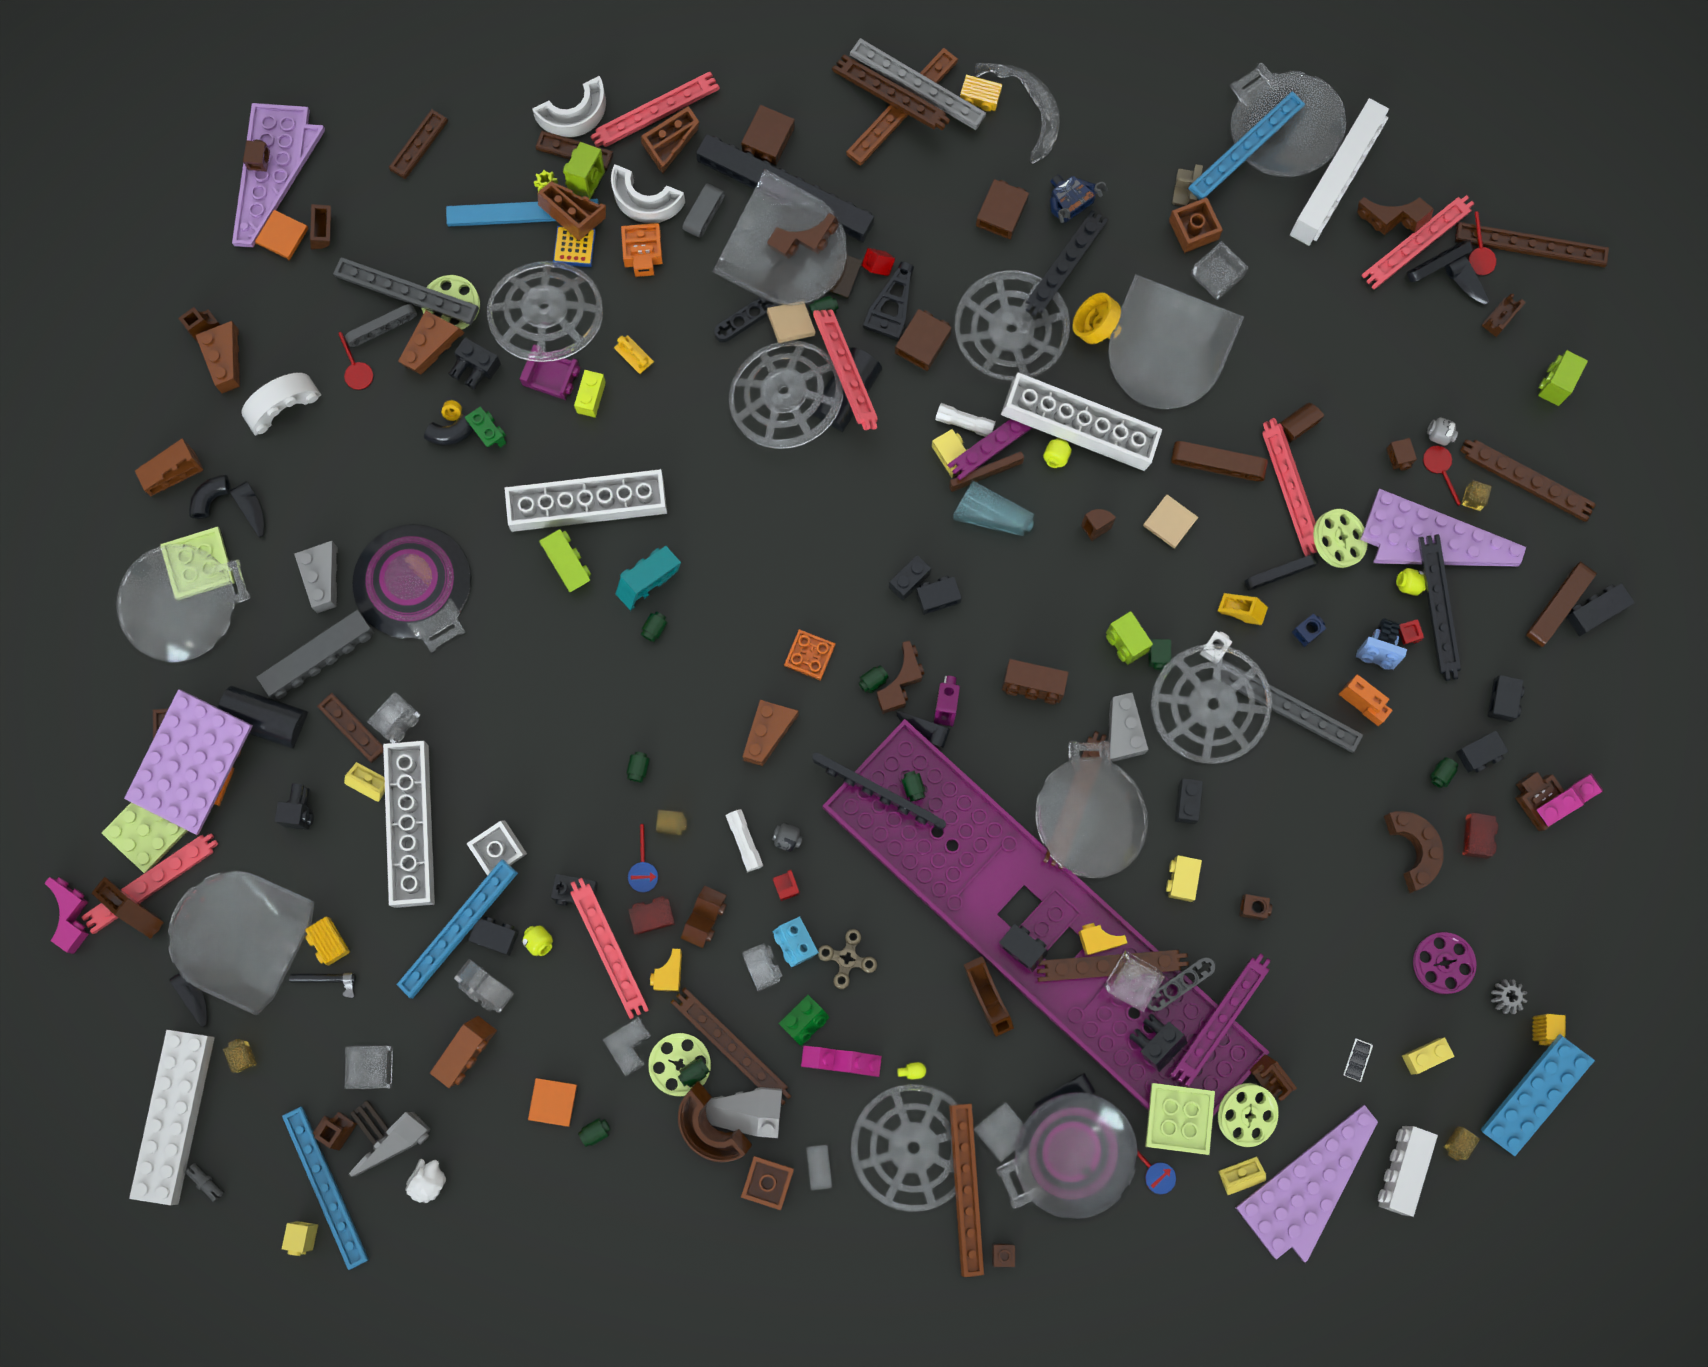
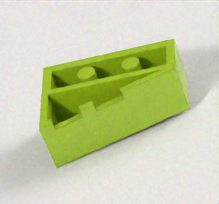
[539,529,591,592]

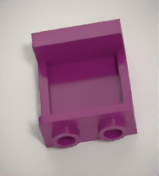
[520,344,580,400]

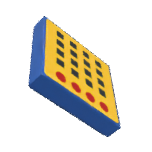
[553,226,596,267]

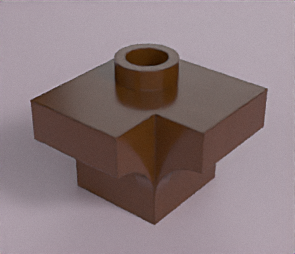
[178,307,220,342]
[313,1112,357,1151]

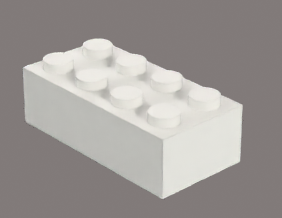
[1378,1126,1438,1217]

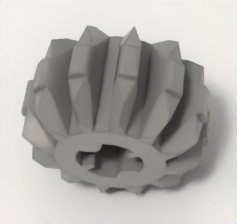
[1491,979,1527,1014]

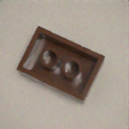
[1002,659,1069,704]

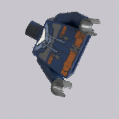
[1050,174,1108,223]

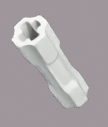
[935,403,996,437]
[725,809,763,872]

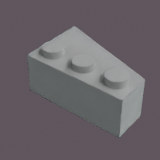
[294,541,338,613]
[1107,693,1148,763]

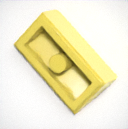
[344,762,385,802]
[1219,1157,1266,1195]

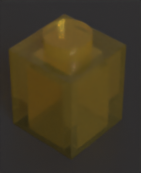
[1461,480,1492,511]
[656,810,687,835]
[223,1039,256,1073]
[1444,1127,1480,1161]

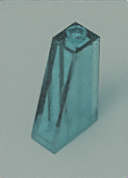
[953,481,1035,536]

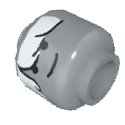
[1427,417,1458,446]

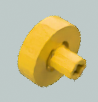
[1073,293,1121,344]

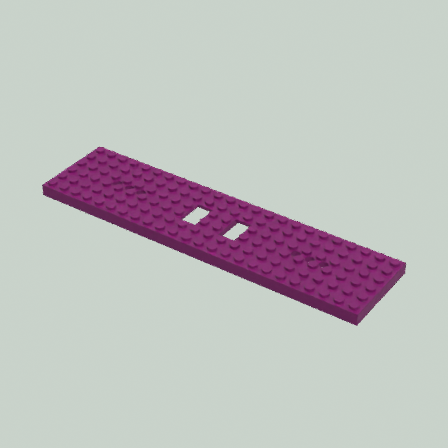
[822,719,1269,1116]

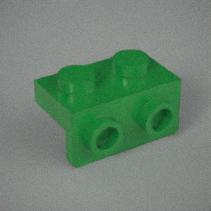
[465,406,506,448]
[778,995,829,1046]

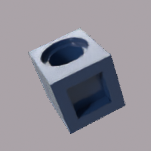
[1292,613,1327,647]

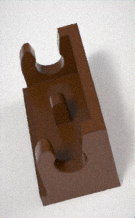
[1481,294,1526,337]
[1250,1054,1297,1101]

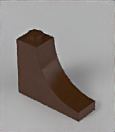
[92,877,164,939]

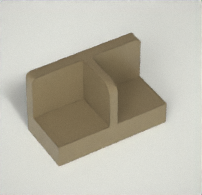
[1172,164,1203,206]

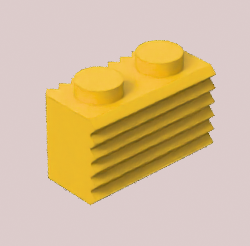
[960,75,1002,111]
[305,916,350,965]
[1532,1014,1566,1046]

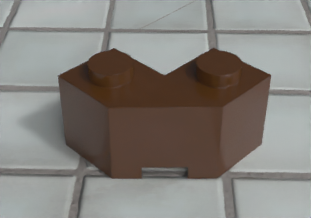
[681,886,727,948]

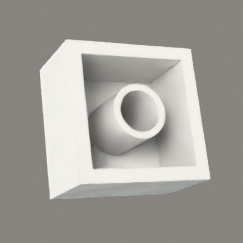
[467,820,527,876]

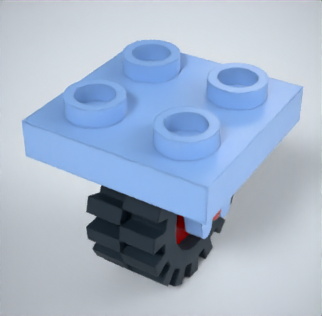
[1356,618,1407,670]

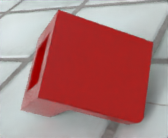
[861,248,895,276]
[1398,619,1424,645]
[773,870,800,901]

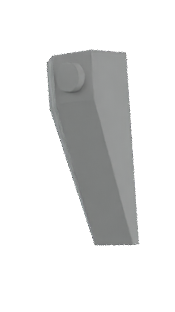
[706,1087,782,1138]
[349,1112,431,1176]

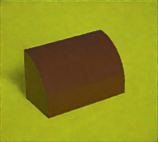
[310,204,331,249]
[1278,403,1325,443]
[1081,509,1116,541]

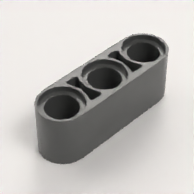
[682,183,725,238]

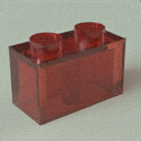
[1463,813,1498,859]
[628,897,675,935]

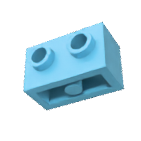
[773,916,819,968]

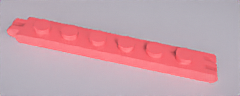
[591,72,720,147]
[1361,195,1475,290]
[813,310,878,430]
[1262,418,1317,556]
[81,833,218,934]
[570,878,649,1019]

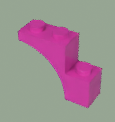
[1536,773,1603,827]
[44,877,89,954]
[801,1046,882,1077]

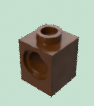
[243,139,270,172]
[1386,438,1417,471]
[1239,894,1272,920]
[992,1244,1015,1267]

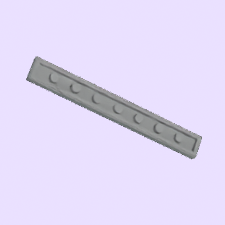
[850,38,986,130]

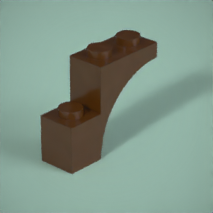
[1357,197,1433,235]
[767,213,839,259]
[876,640,924,714]
[964,956,1014,1037]

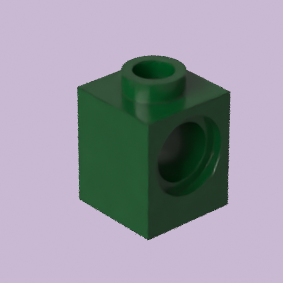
[1148,639,1171,670]

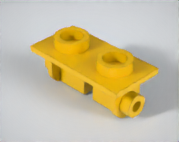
[614,335,654,374]

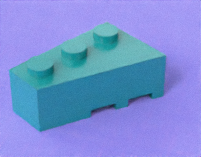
[615,546,681,611]

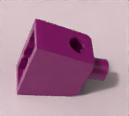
[934,676,960,727]

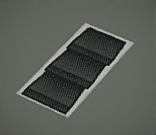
[1344,1039,1373,1082]

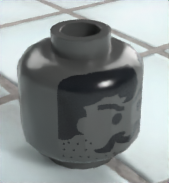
[771,822,803,852]

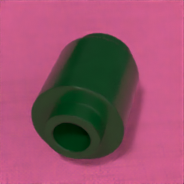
[809,296,839,319]
[640,612,668,642]
[858,665,889,693]
[626,752,650,782]
[1430,757,1458,788]
[901,771,926,802]
[678,1058,710,1088]
[578,1118,611,1147]

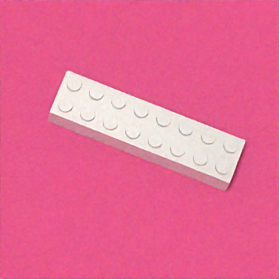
[1290,98,1389,246]
[1001,373,1162,471]
[505,469,667,532]
[383,741,435,908]
[129,1030,215,1205]

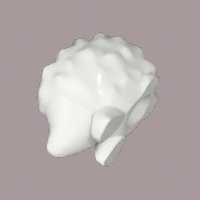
[405,1159,446,1203]

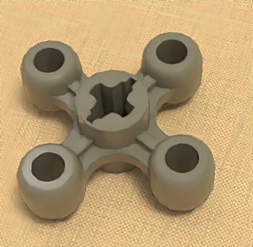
[818,929,877,989]

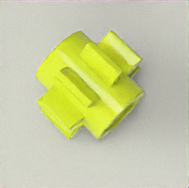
[534,170,558,192]

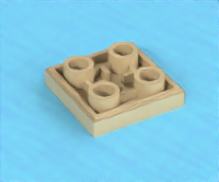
[767,301,815,343]
[1143,495,1198,549]

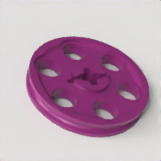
[1413,932,1476,994]

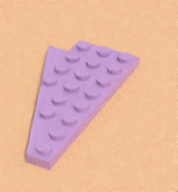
[232,103,325,247]
[1360,489,1526,567]
[1235,1105,1378,1262]

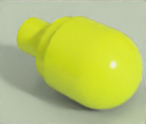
[897,1062,926,1080]

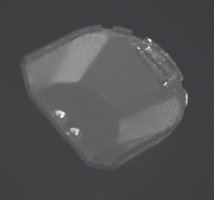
[712,169,847,306]
[1109,274,1244,409]
[168,871,314,1015]

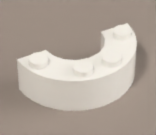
[532,76,606,138]
[611,164,685,223]
[242,373,321,436]

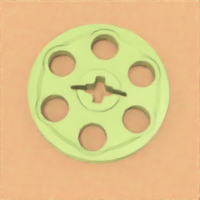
[422,275,480,330]
[1313,509,1367,568]
[648,1033,711,1096]
[1218,1083,1279,1147]

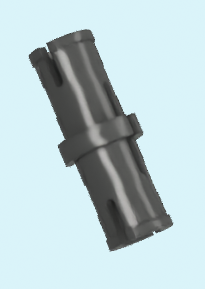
[185,1163,224,1203]

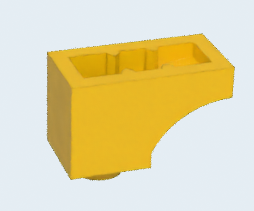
[1218,593,1268,625]
[1078,923,1127,956]
[650,949,682,992]

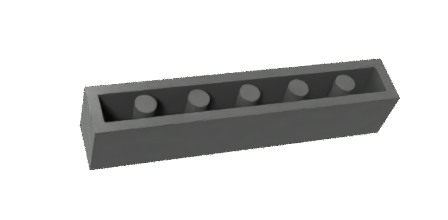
[256,610,374,700]

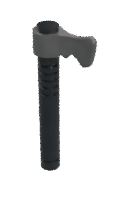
[289,972,356,998]

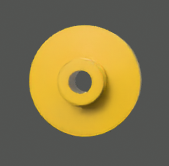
[441,400,462,421]

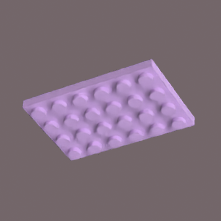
[124,690,253,835]

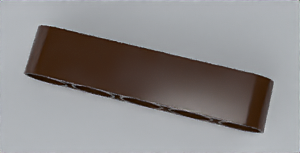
[1171,441,1268,481]
[1525,561,1597,647]

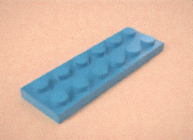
[1480,1034,1595,1156]

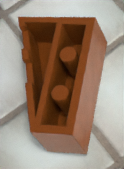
[641,106,699,174]
[538,181,606,241]
[398,311,464,375]
[196,321,240,393]
[135,438,204,496]
[742,700,799,766]
[430,1016,497,1088]

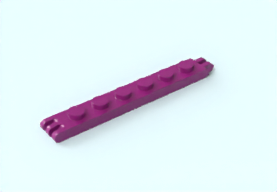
[947,419,1033,480]
[1170,953,1271,1088]

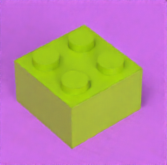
[563,142,605,200]
[1538,350,1588,406]
[1106,611,1153,665]

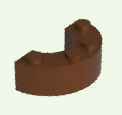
[1384,811,1443,893]
[678,1081,752,1162]

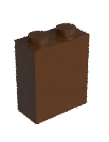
[741,105,795,165]
[976,179,1029,240]
[895,309,952,372]

